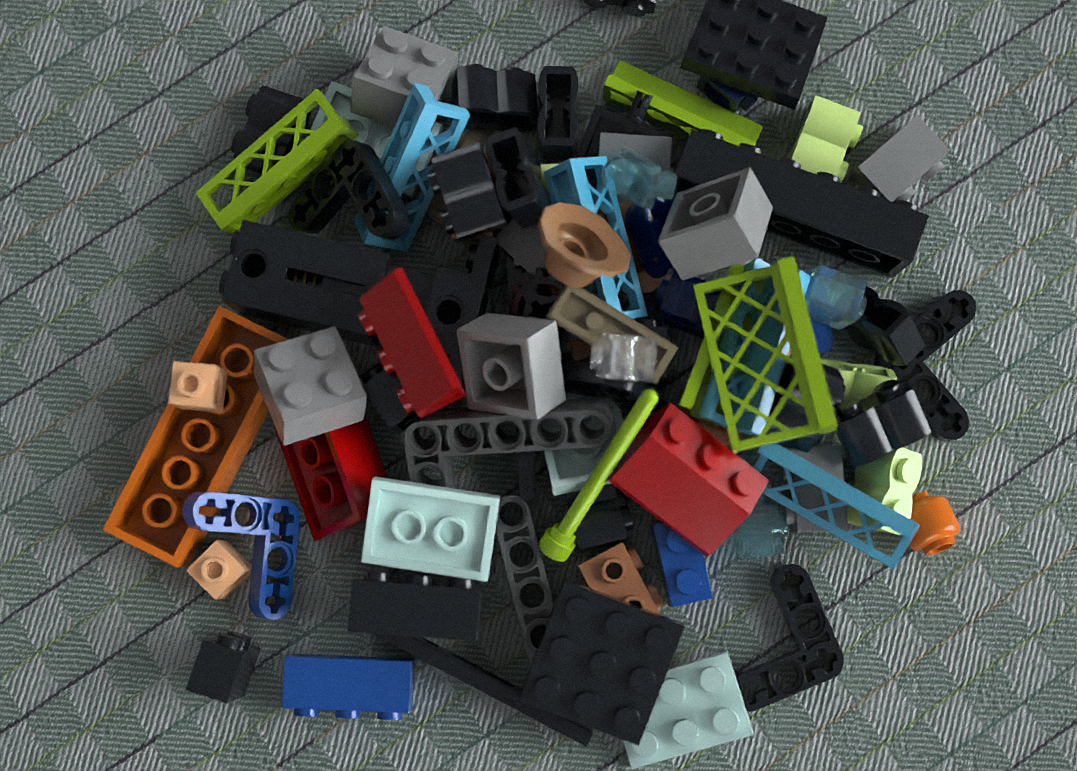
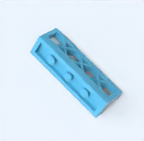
[354,83,470,252]
[544,156,648,320]
[698,257,811,436]
[753,443,920,569]

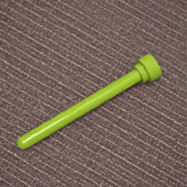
[538,389,658,562]

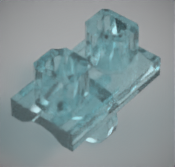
[601,148,677,208]

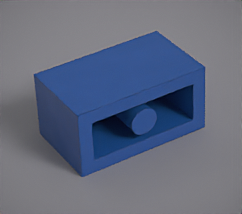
[650,522,713,607]

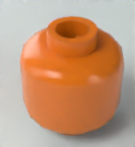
[909,491,960,556]

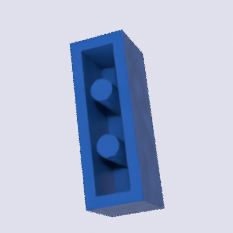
[282,654,415,720]

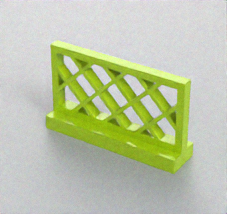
[693,256,837,453]

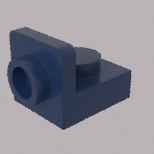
[696,75,759,113]

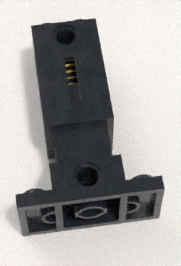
[219,220,500,408]

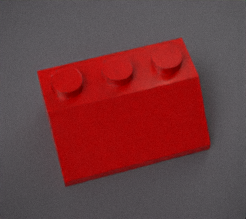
[357,267,466,418]
[608,403,769,556]
[274,414,387,541]

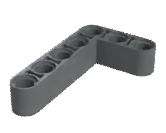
[404,399,614,489]
[496,495,554,665]

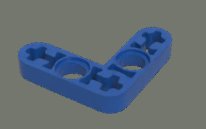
[182,491,300,620]

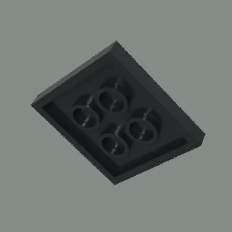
[680,0,828,110]
[518,578,685,746]

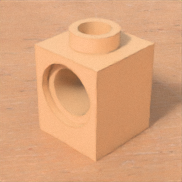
[168,361,227,413]
[186,540,252,600]

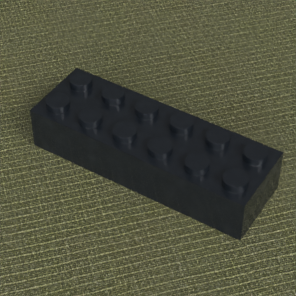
[668,129,929,278]

